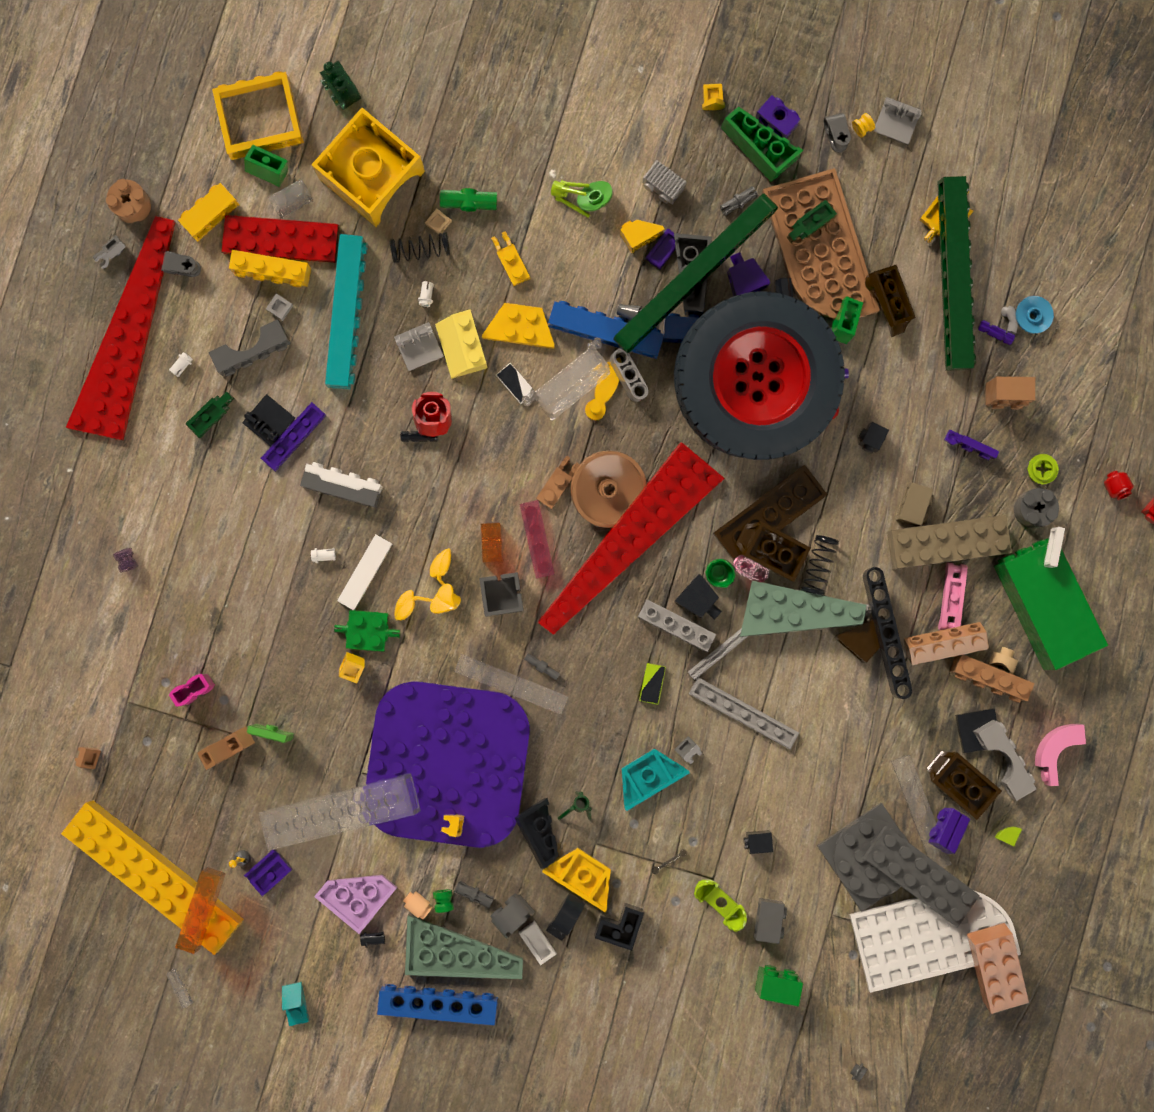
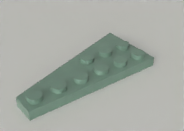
[740,581,867,637]
[405,914,523,979]

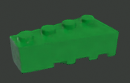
[721,107,803,182]

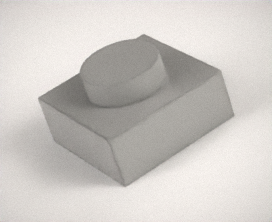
[266,294,293,321]

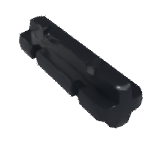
[400,431,438,442]

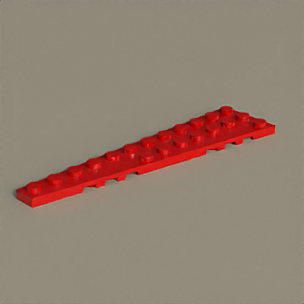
[65,216,176,441]
[538,442,725,635]

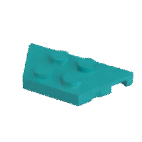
[621,748,690,811]

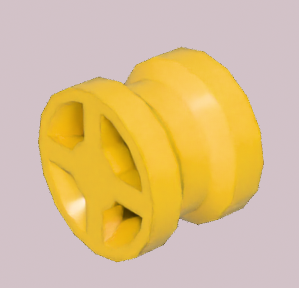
[852,113,875,138]

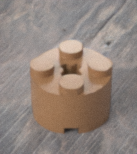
[106,179,151,223]

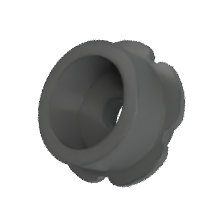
[850,1063,868,1082]

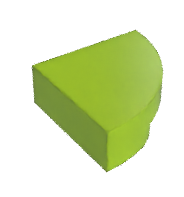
[995,826,1022,846]

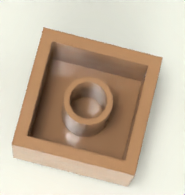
[986,376,1035,410]

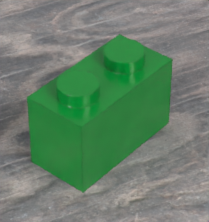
[244,145,288,187]

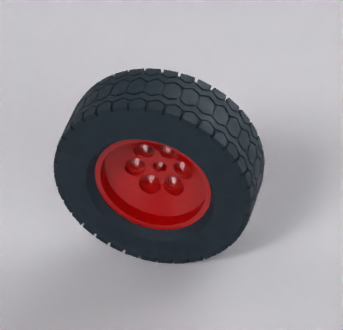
[674,292,845,460]

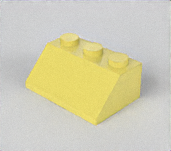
[435,310,488,379]

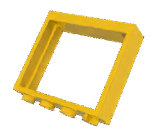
[212,71,304,160]

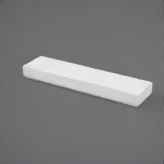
[337,534,393,610]

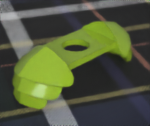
[694,880,747,932]

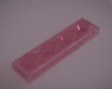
[520,500,555,579]

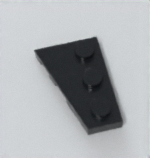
[515,798,559,869]

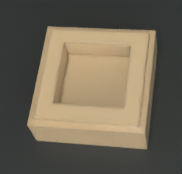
[425,208,452,235]

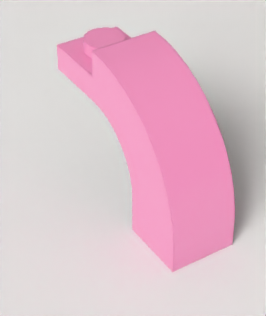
[1035,724,1086,786]

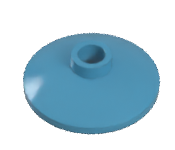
[1016,296,1054,334]

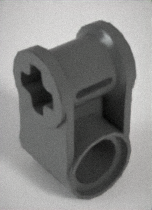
[823,113,851,153]
[161,251,201,277]

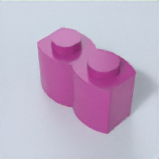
[169,674,215,707]

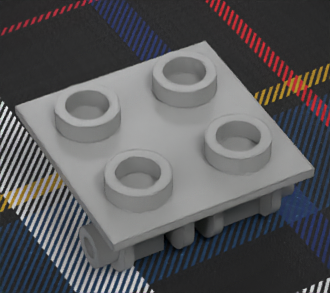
[873,97,922,145]
[394,322,444,371]

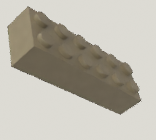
[887,515,1012,570]

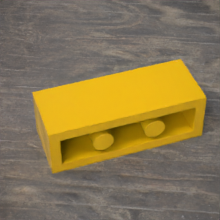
[178,183,240,242]

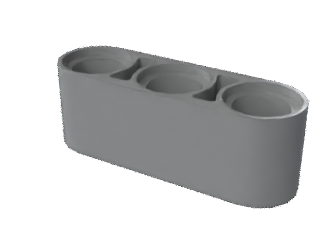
[610,349,648,402]

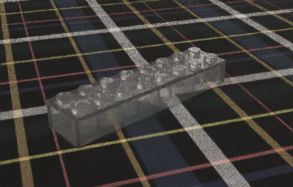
[259,773,421,851]

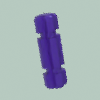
[978,320,1015,345]

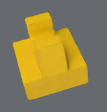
[441,815,464,837]

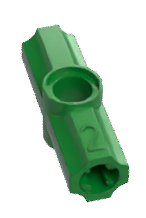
[440,188,497,212]

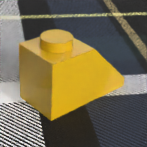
[620,220,665,253]

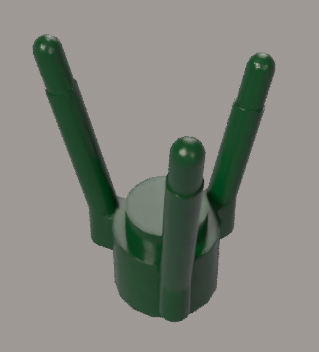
[558,791,592,820]

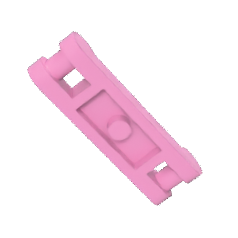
[938,562,968,630]

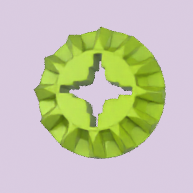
[1027,454,1059,485]

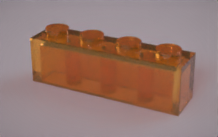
[175,867,226,954]

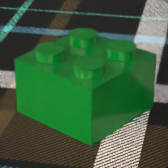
[755,965,803,1007]

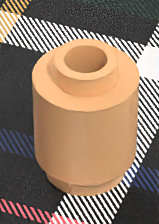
[403,891,433,920]

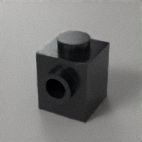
[858,422,889,453]
[743,830,773,854]

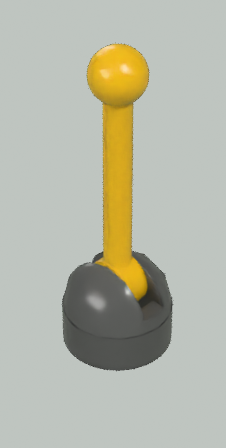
[229,850,250,868]

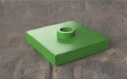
[247,724,294,743]

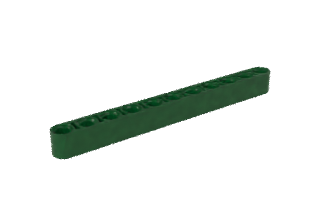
[613,193,778,353]

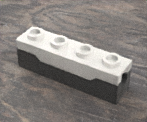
[300,462,383,508]

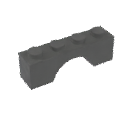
[208,319,291,376]

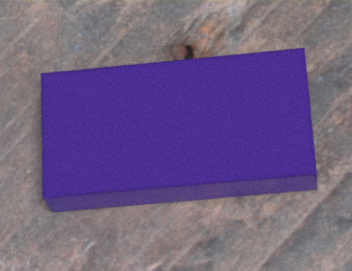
[645,228,676,270]

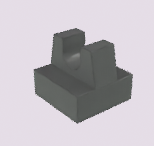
[674,736,702,764]

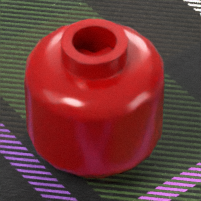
[1104,470,1134,500]

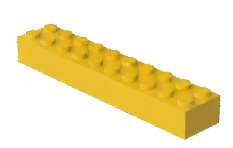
[61,800,244,955]

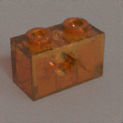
[481,523,503,563]

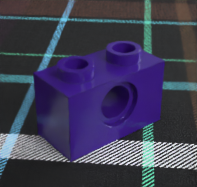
[755,95,800,139]

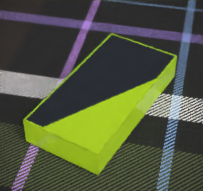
[639,663,666,704]

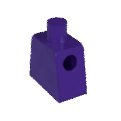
[727,252,770,297]

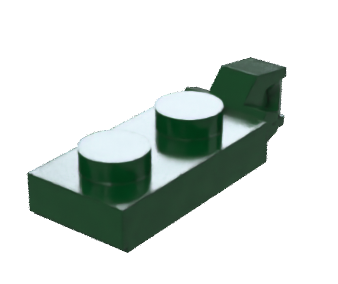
[787,199,837,243]
[186,391,235,438]

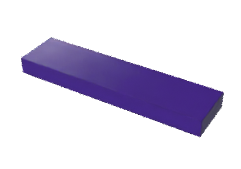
[260,402,327,472]

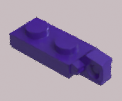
[944,430,999,461]

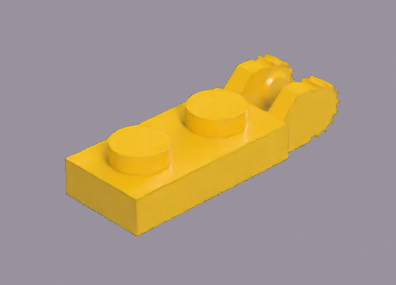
[491,231,530,287]

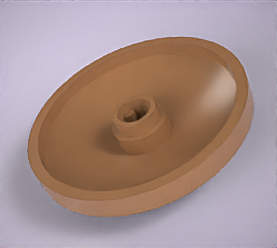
[571,451,647,528]

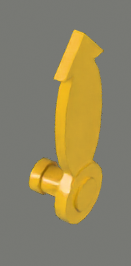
[585,357,622,421]

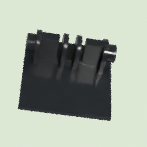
[242,394,295,447]

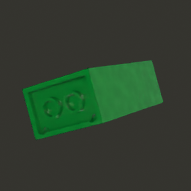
[993,538,1109,670]

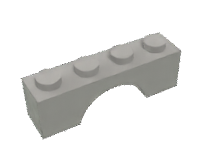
[973,720,1036,801]

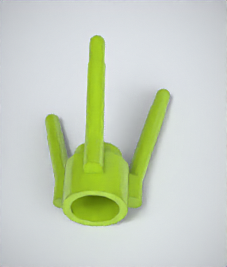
[551,180,590,218]

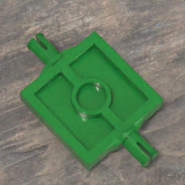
[334,610,400,652]

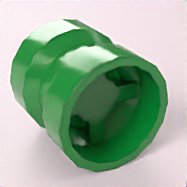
[433,889,454,913]

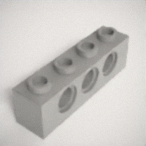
[637,600,716,652]

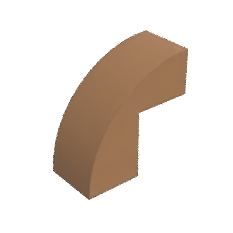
[197,726,255,770]

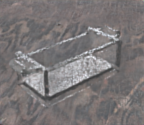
[522,337,610,421]

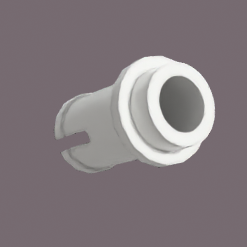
[418,281,434,307]
[169,352,193,377]
[311,548,336,563]

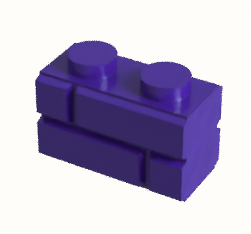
[928,808,971,854]

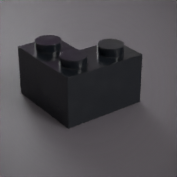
[594,903,644,951]

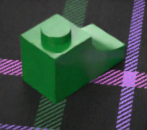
[831,296,863,344]

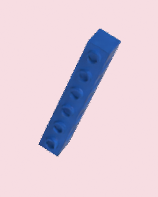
[377,984,498,1026]

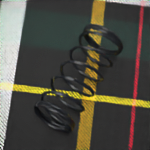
[390,231,450,263]
[801,535,839,596]

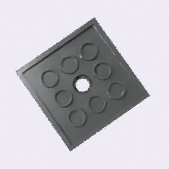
[817,803,909,912]

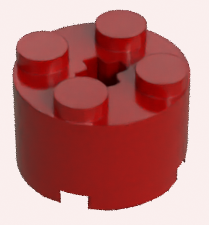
[412,392,452,437]

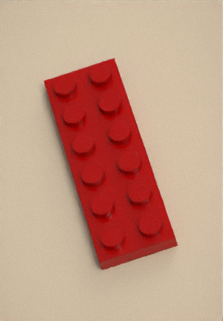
[222,215,339,263]

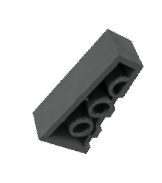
[674,233,712,317]

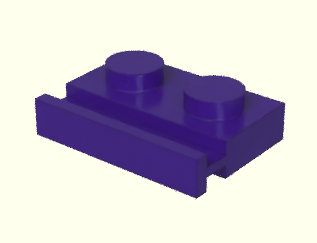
[244,848,293,897]

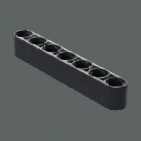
[863,567,912,699]

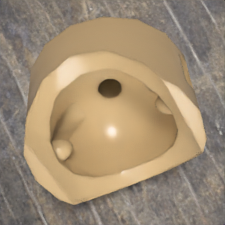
[988,647,1018,674]

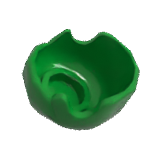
[705,559,735,588]

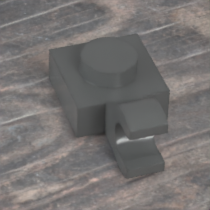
[93,235,126,269]

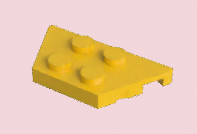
[482,303,555,349]
[542,848,611,912]

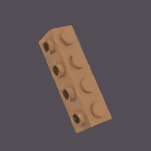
[904,622,989,665]
[949,655,1035,703]

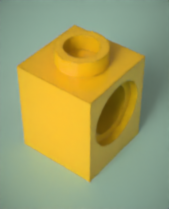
[339,652,365,684]

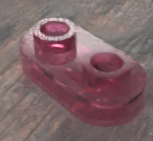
[733,555,769,582]

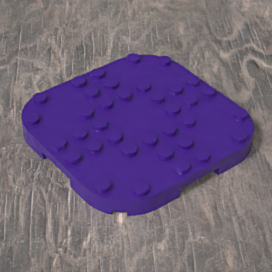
[364,681,530,848]

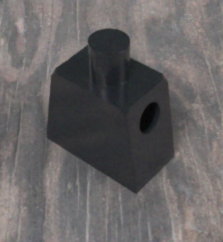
[674,574,722,620]

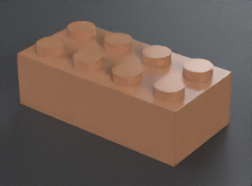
[967,923,1029,1014]

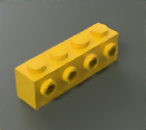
[229,250,311,288]

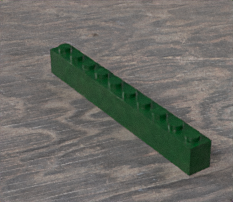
[937,176,976,371]

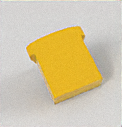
[702,84,725,110]

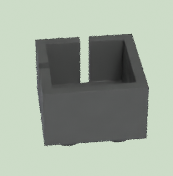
[479,572,524,617]

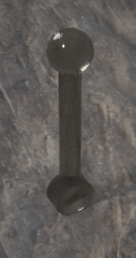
[651,849,687,875]

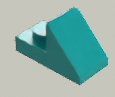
[282,982,309,1026]

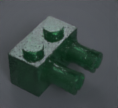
[319,60,362,110]

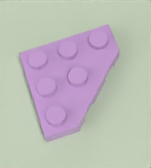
[314,875,397,934]

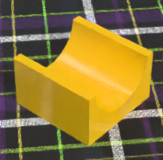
[312,108,425,227]

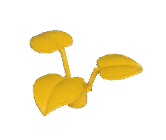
[394,548,461,621]

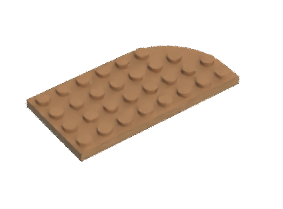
[762,168,880,319]

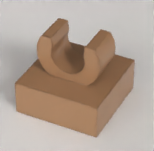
[75,747,101,769]

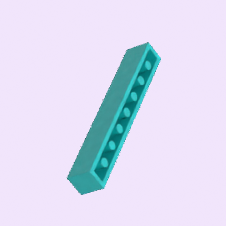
[325,234,368,390]

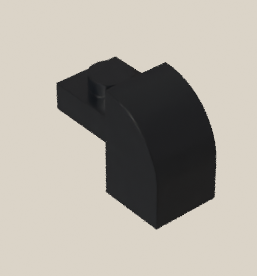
[546,893,586,941]

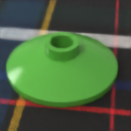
[577,181,613,211]

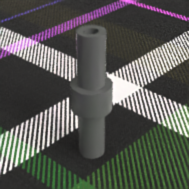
[524,653,560,680]

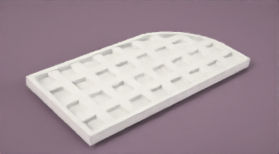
[849,891,1021,993]

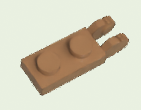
[536,456,580,510]

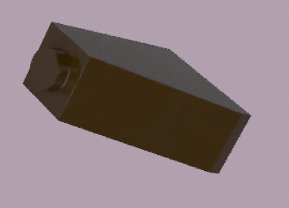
[834,615,891,663]

